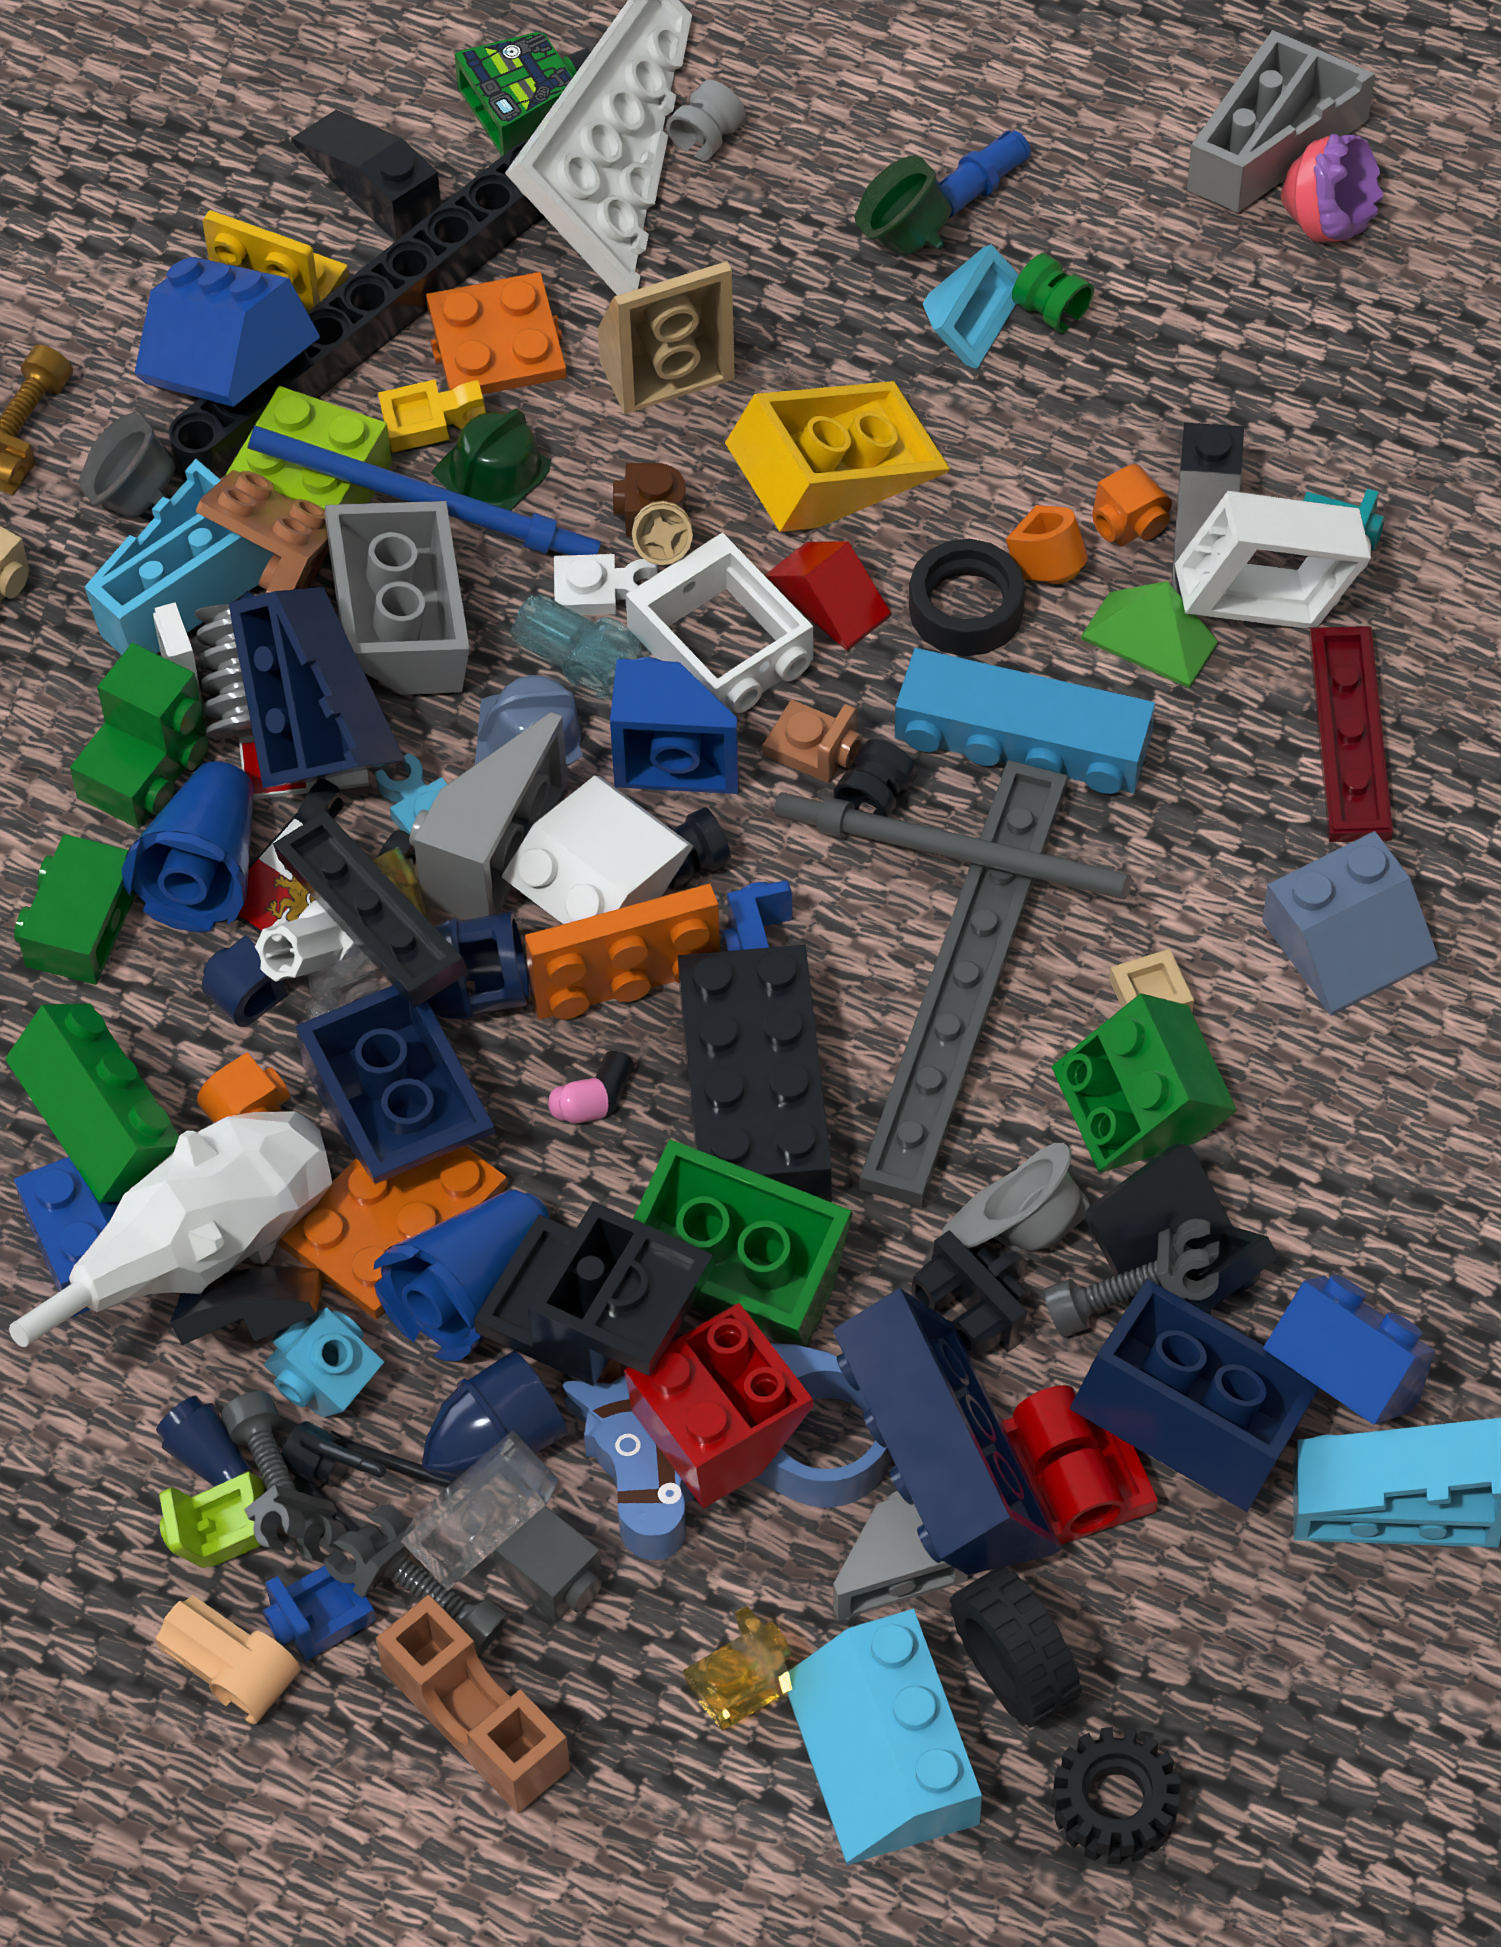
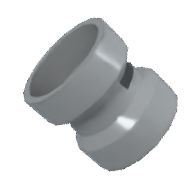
[666,80,746,161]

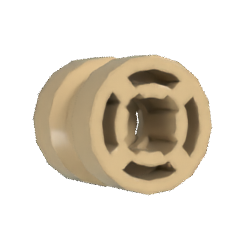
[632,500,693,565]

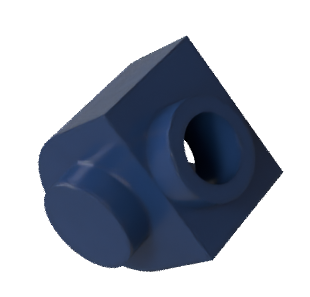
[201,935,287,1027]

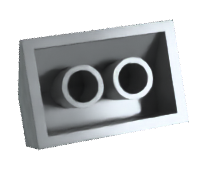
[324,501,470,695]

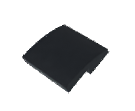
[170,1266,325,1345]

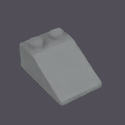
[409,712,568,920]

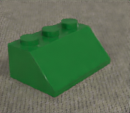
[5,1003,180,1203]
[633,1139,853,1348]

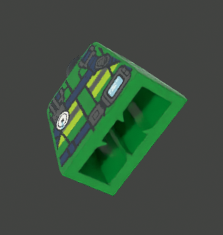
[454,32,591,156]

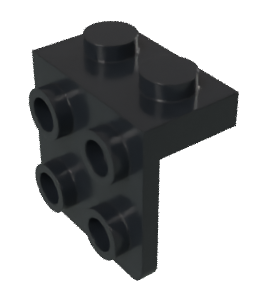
[1085,1143,1279,1315]

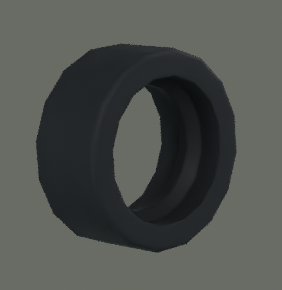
[909,538,1025,657]

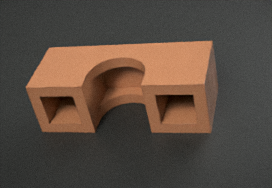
[376,1594,570,1814]

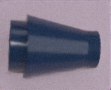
[156,1395,253,1487]

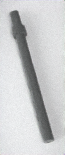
[774,792,1132,900]

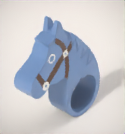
[563,1343,892,1560]

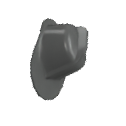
[79,412,176,518]

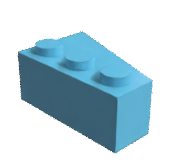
[84,459,274,655]
[1293,1418,1501,1548]

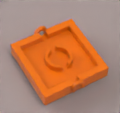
[426,272,566,395]

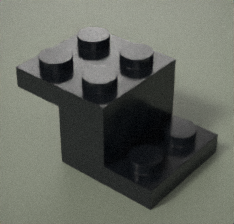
[474,1201,714,1386]

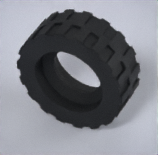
[949,1566,1082,1728]

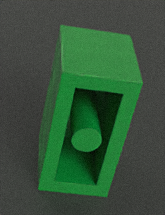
[14,834,136,985]

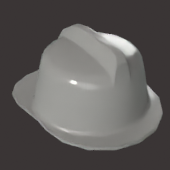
[942,1143,1090,1251]

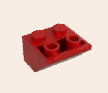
[624,1302,814,1509]

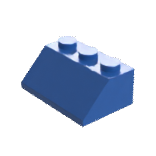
[134,257,320,407]

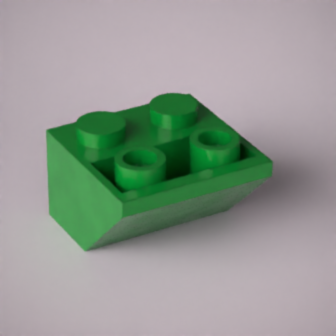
[1051,993,1237,1173]

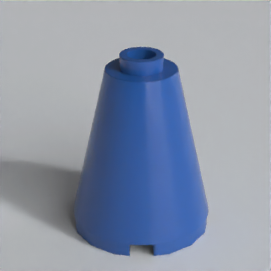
[121,761,254,933]
[373,1190,550,1361]

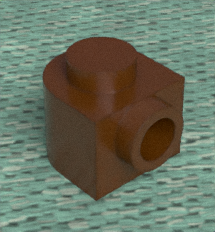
[613,463,687,537]

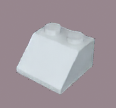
[501,775,693,924]

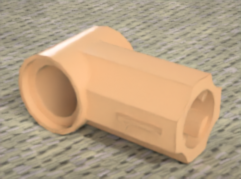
[155,1595,301,1724]

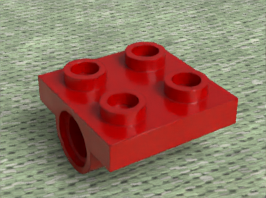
[1001,1385,1158,1544]

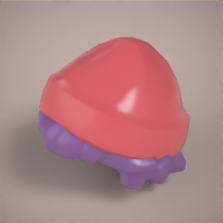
[1281,134,1383,243]

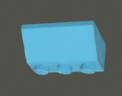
[782,1609,982,1865]

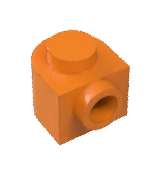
[1092,464,1172,547]
[1005,505,1088,584]
[197,1052,291,1124]

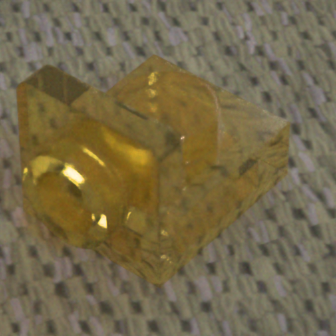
[683,1606,792,1731]

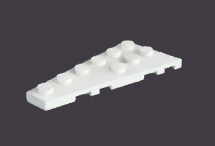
[505,0,692,295]

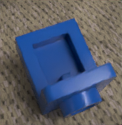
[721,881,792,951]
[262,1565,376,1662]

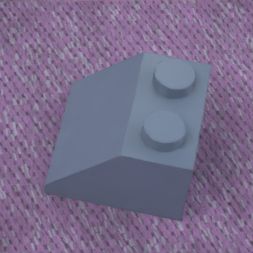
[1262,831,1439,1016]

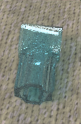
[511,594,642,699]

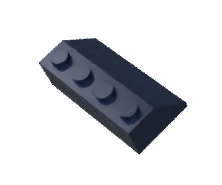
[832,1288,1062,1575]

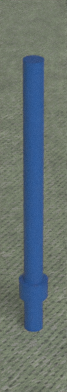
[247,425,601,555]

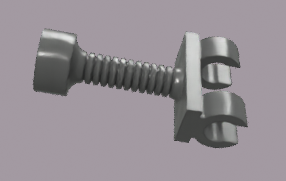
[1044,1219,1219,1338]
[221,1391,347,1564]
[324,1505,509,1658]

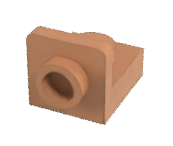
[763,699,862,783]

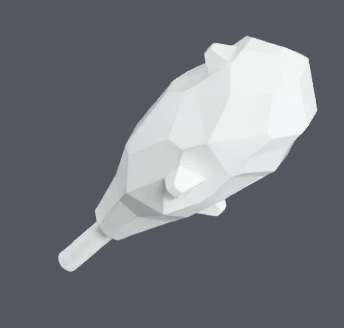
[9,1112,332,1347]

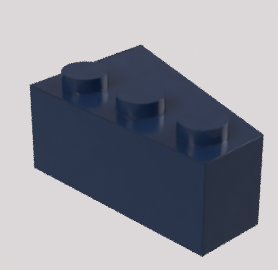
[228,587,406,788]

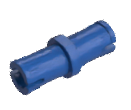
[939,130,1031,218]

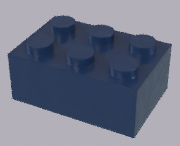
[1069,1278,1319,1512]

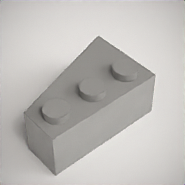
[1187,30,1375,213]

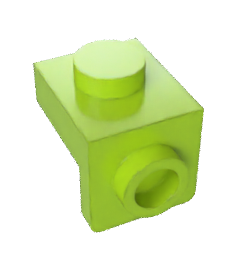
[159,1471,265,1568]

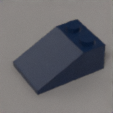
[295,985,495,1184]

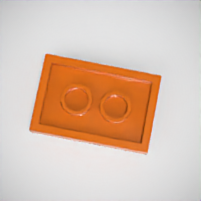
[525,883,720,1020]
[279,1146,508,1320]

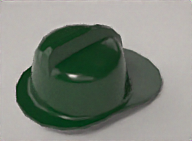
[854,155,952,256]
[431,408,551,511]

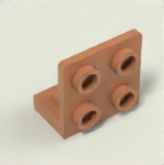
[195,470,329,593]

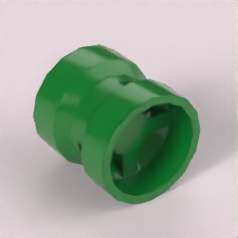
[1012,253,1094,334]

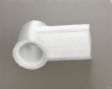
[255,900,369,982]

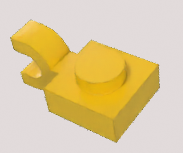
[378,379,486,453]

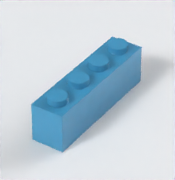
[895,648,1155,794]

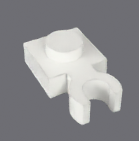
[554,554,658,616]

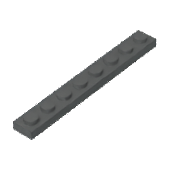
[859,760,1068,1207]

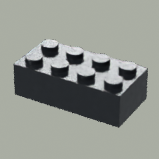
[678,944,832,1203]

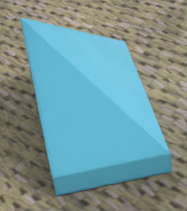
[923,244,1019,369]

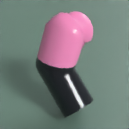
[548,1051,635,1123]

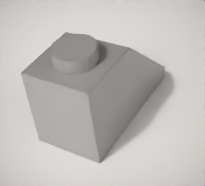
[833,1491,968,1621]

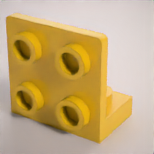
[202,210,349,312]

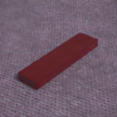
[1309,626,1393,842]

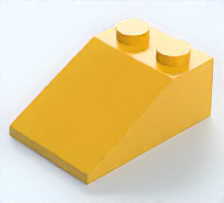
[725,381,950,532]

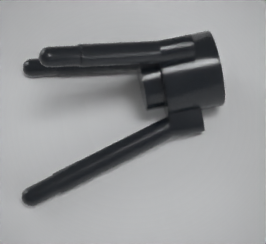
[281,1421,456,1532]

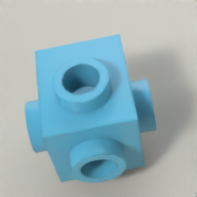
[263,1307,384,1418]

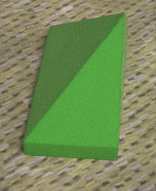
[1081,581,1218,689]

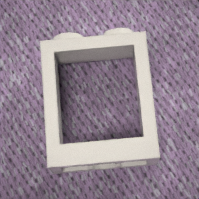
[1175,491,1371,628]
[625,532,813,713]

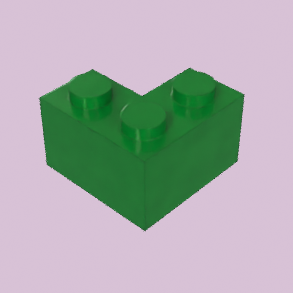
[70,642,209,829]

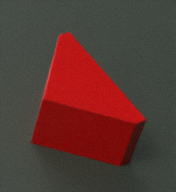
[764,541,891,651]

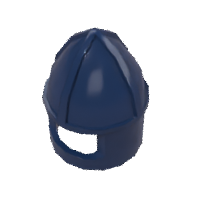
[392,911,530,1020]
[422,1350,568,1480]

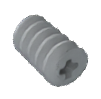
[195,604,253,739]

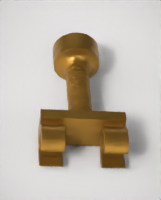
[0,345,73,495]

